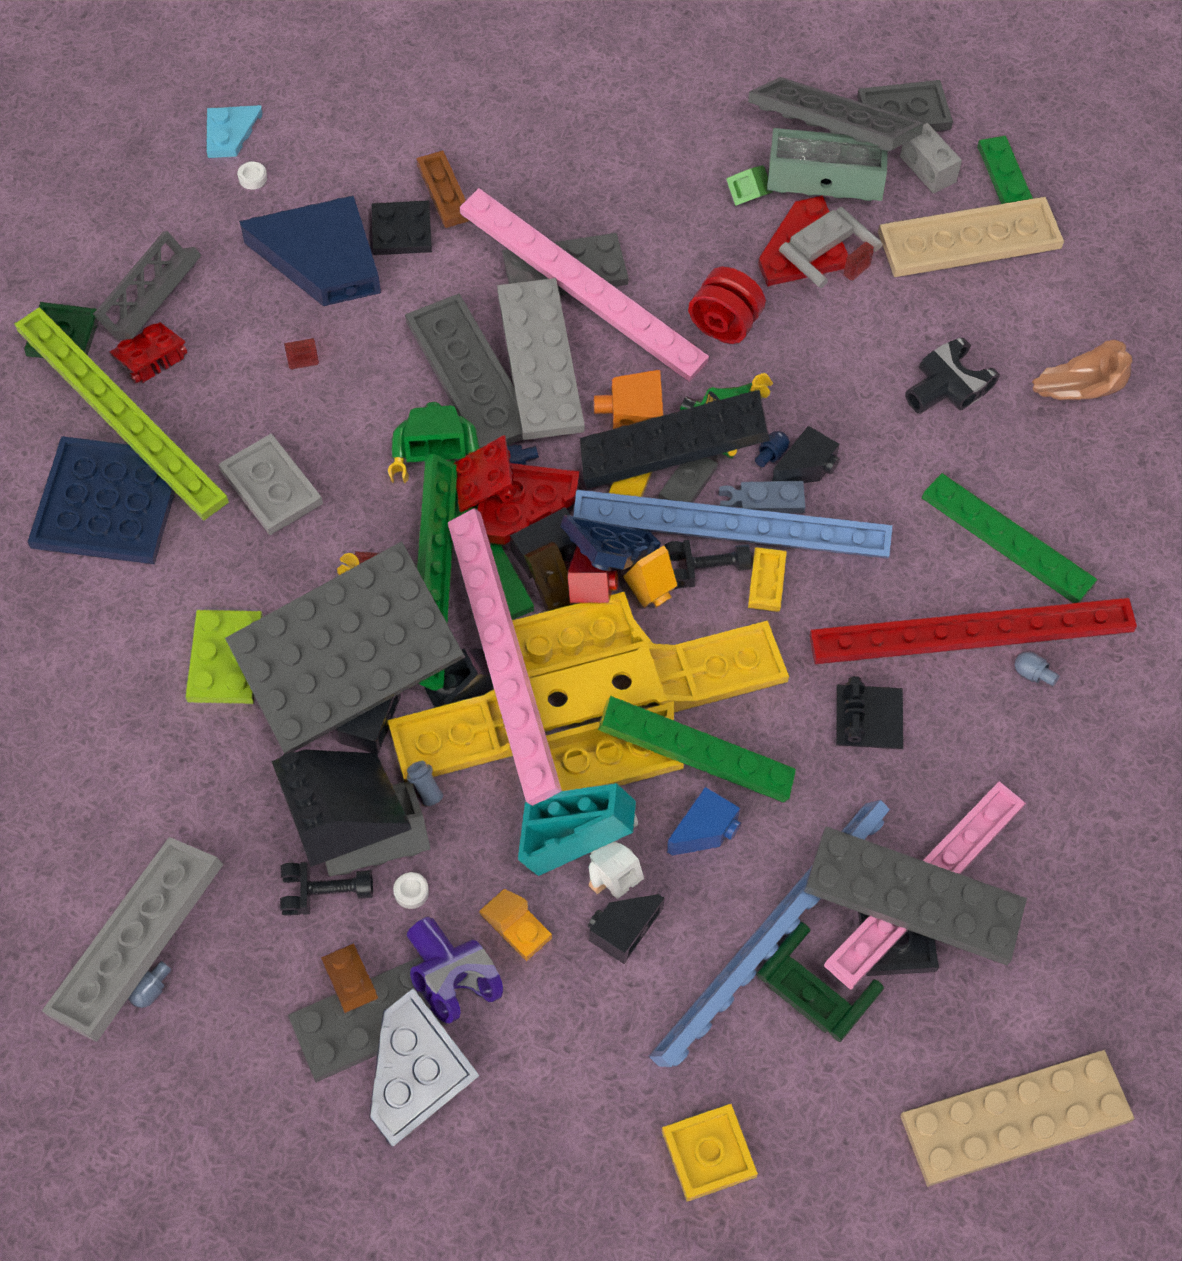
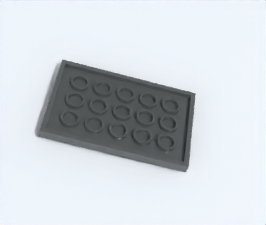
[225,541,465,754]

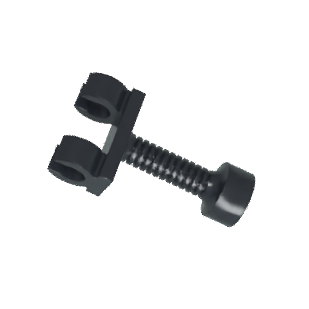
[665,540,751,589]
[280,862,373,916]

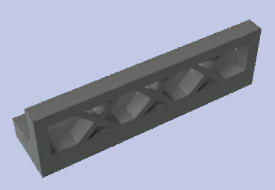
[93,231,202,340]

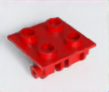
[109,322,188,384]
[454,435,516,513]

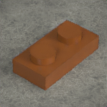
[321,943,378,1013]

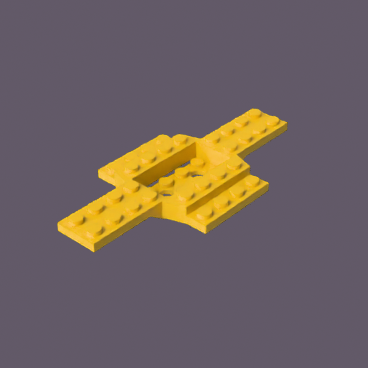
[388,592,789,791]

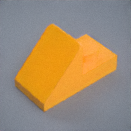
[479,889,552,961]

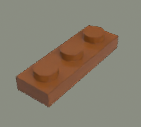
[416,150,470,228]

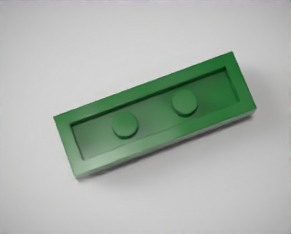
[977,135,1033,204]

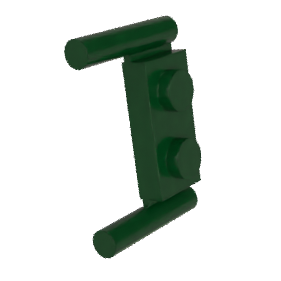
[756,922,884,1042]

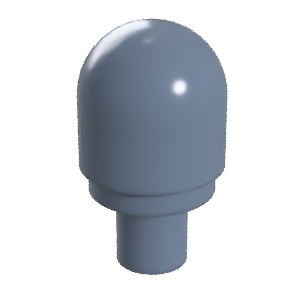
[1014,651,1060,686]
[128,961,172,1008]

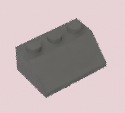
[325,781,431,877]

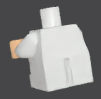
[589,841,644,899]

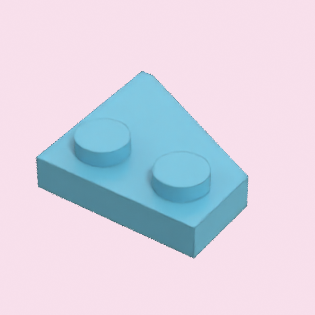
[207,105,263,158]

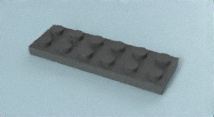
[748,77,924,151]
[405,293,523,448]
[804,826,1027,966]

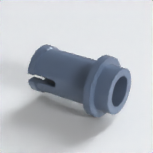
[407,761,443,806]

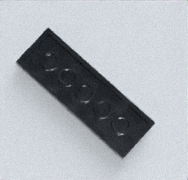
[580,390,770,489]

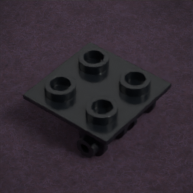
[836,676,903,749]

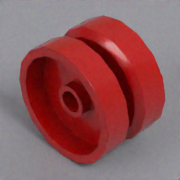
[688,266,766,344]

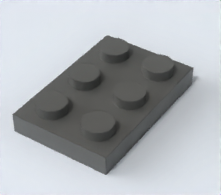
[857,80,953,131]

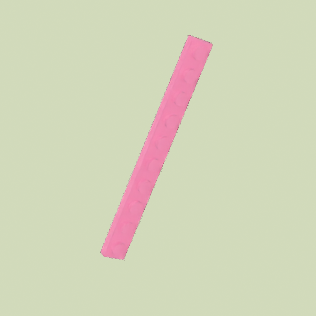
[460,188,709,382]
[448,508,562,806]

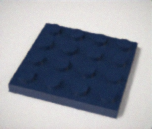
[27,436,175,564]

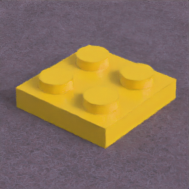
[662,1104,758,1202]

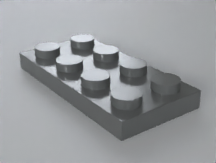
[502,233,629,295]
[288,956,447,1083]

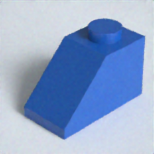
[667,787,741,856]

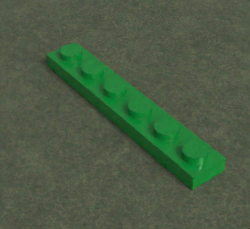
[922,473,1098,603]
[598,696,796,803]

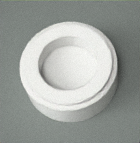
[237,162,267,189]
[393,872,429,909]

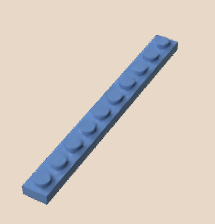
[573,490,893,558]
[649,800,890,1067]

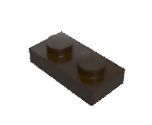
[524,541,574,611]

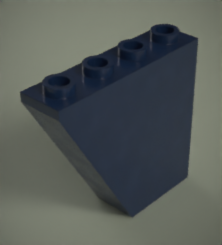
[239,195,381,306]

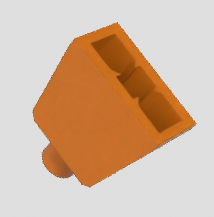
[594,370,663,429]

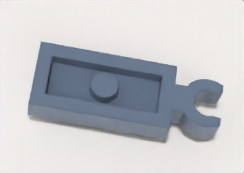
[719,481,806,514]

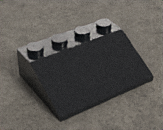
[272,749,412,867]

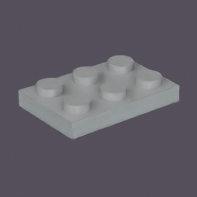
[218,433,323,535]

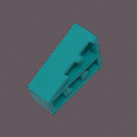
[518,783,636,876]

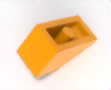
[623,545,678,608]

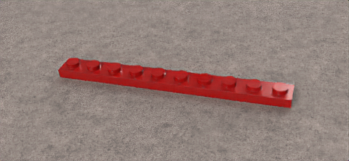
[809,598,1137,664]

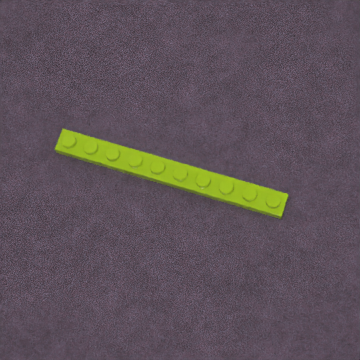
[15,307,229,521]

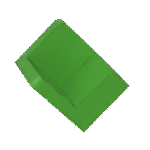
[726,165,773,206]

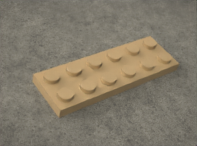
[878,197,1064,277]
[901,1050,1135,1187]

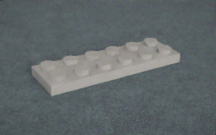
[497,278,585,440]
[42,837,223,1042]

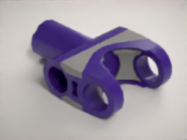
[406,917,503,1023]

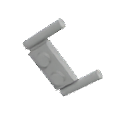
[779,207,883,288]

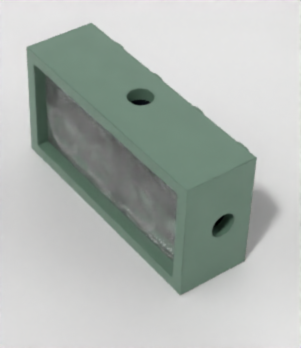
[767,128,888,201]

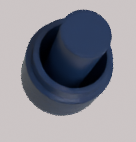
[755,431,790,467]
[507,444,539,465]

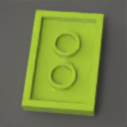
[186,610,263,704]

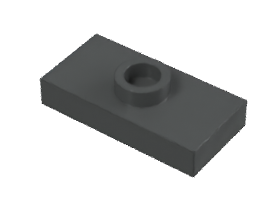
[659,458,718,503]

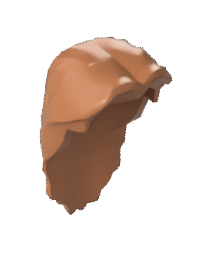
[1032,340,1132,400]

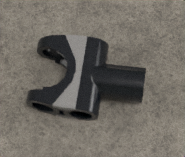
[905,338,1000,413]

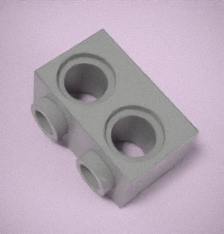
[900,123,962,194]

